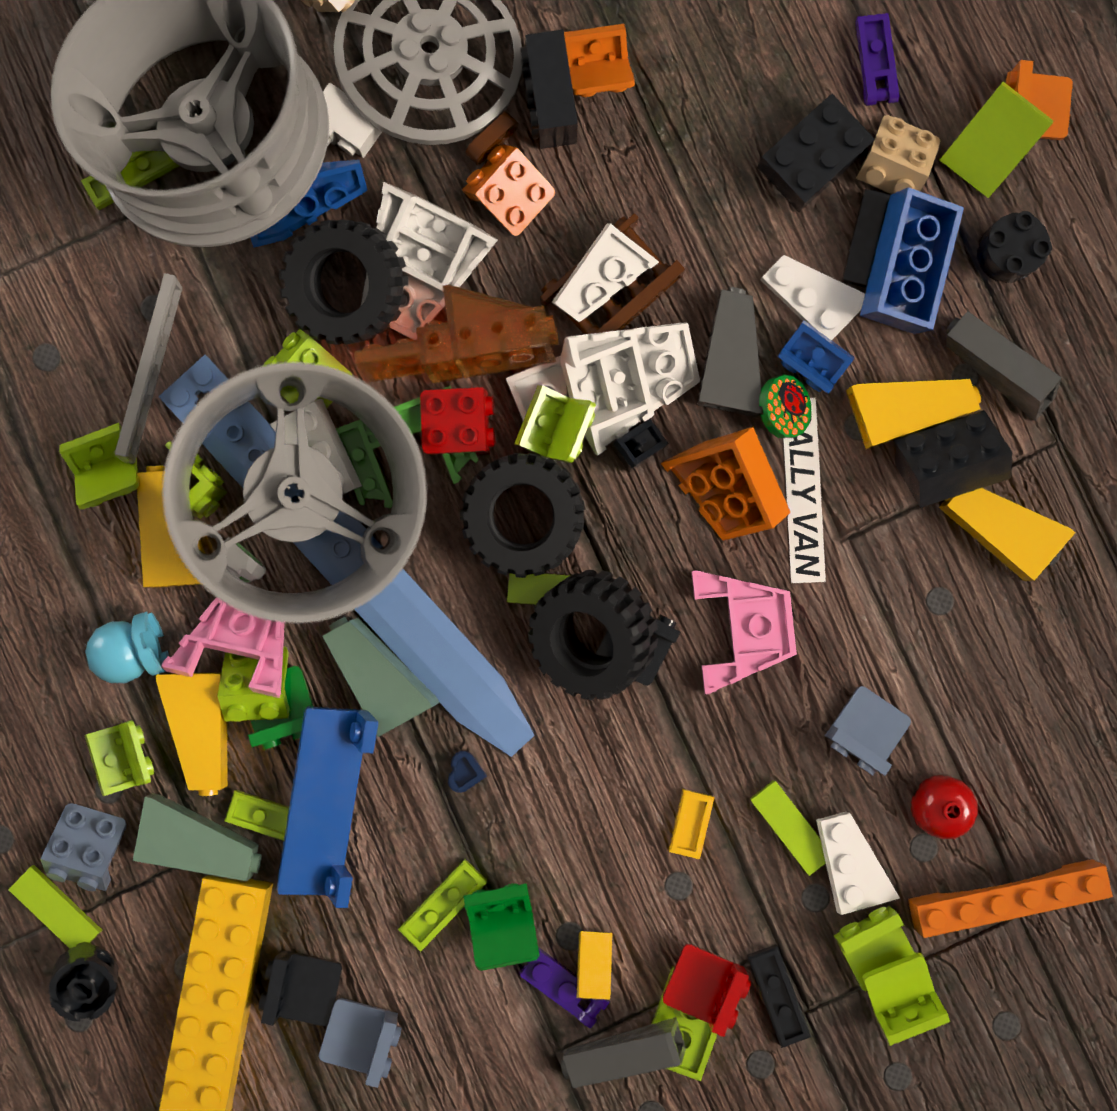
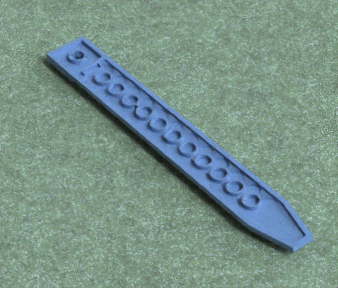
[159,355,535,757]

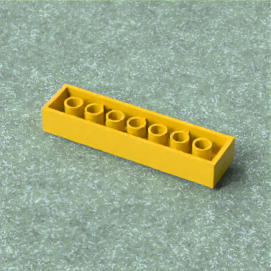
[159,874,273,1111]

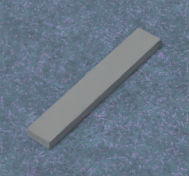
[114,273,182,464]

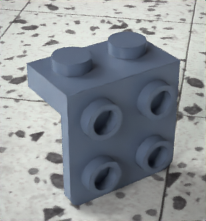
[825,686,911,776]
[40,803,127,891]
[319,998,402,1088]

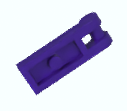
[855,13,899,106]
[520,947,610,1028]

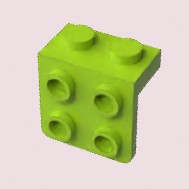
[263,329,352,409]
[514,385,596,463]
[59,423,139,510]
[165,440,227,519]
[217,646,290,722]
[84,720,154,796]
[834,906,915,991]
[863,953,950,1046]

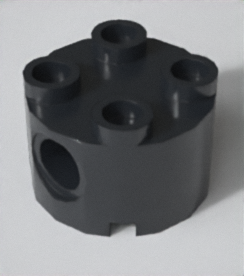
[977,211,1052,283]
[49,942,119,1022]

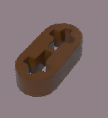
[465,112,519,165]

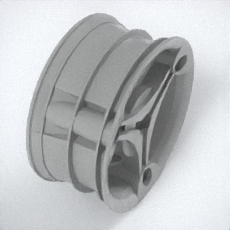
[51,0,329,247]
[163,362,427,623]

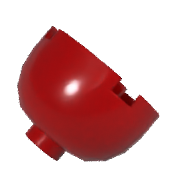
[911,775,978,839]

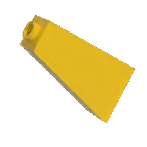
[846,379,981,449]
[137,466,205,588]
[939,488,1075,581]
[156,673,228,796]

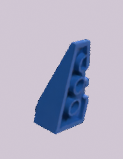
[250,159,368,248]

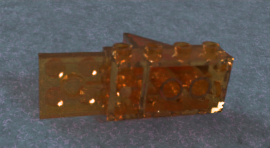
[354,285,559,384]

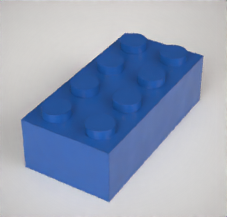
[860,187,964,334]

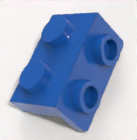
[778,321,855,394]

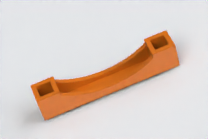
[908,859,1113,938]

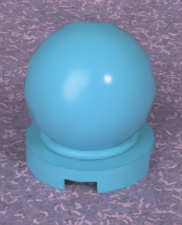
[85,612,169,683]

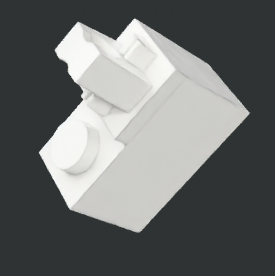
[323,83,383,158]

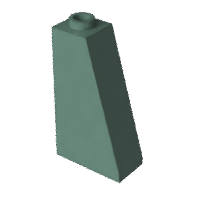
[322,617,439,737]
[133,793,262,881]

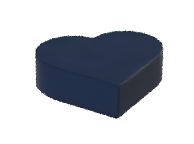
[448,750,487,793]

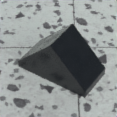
[611,419,669,473]

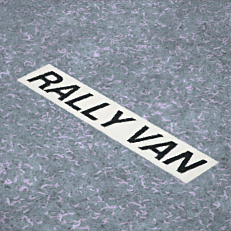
[784,398,826,583]

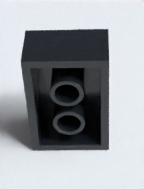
[520,29,578,149]
[757,93,875,213]
[894,410,1012,508]

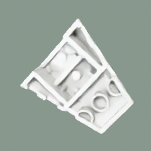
[361,182,498,341]
[560,322,700,456]

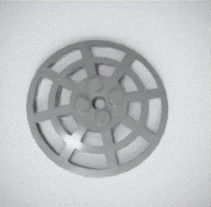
[334,0,522,145]

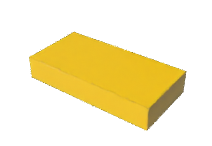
[668,789,714,859]
[576,931,612,1000]

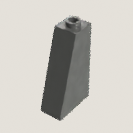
[696,287,762,418]
[946,311,1062,421]
[561,1017,686,1088]

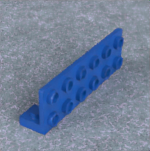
[276,707,379,908]

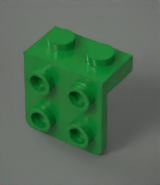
[248,666,314,750]
[463,883,540,971]

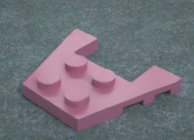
[691,571,797,694]
[161,597,285,698]

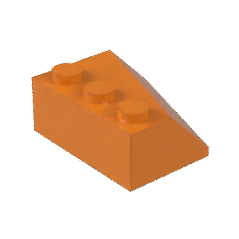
[660,427,791,541]

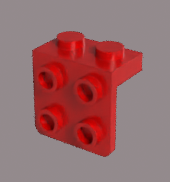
[420,387,495,455]
[663,944,751,1037]

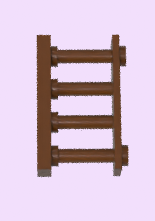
[540,213,685,335]

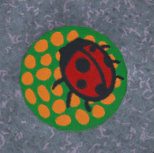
[759,375,812,439]

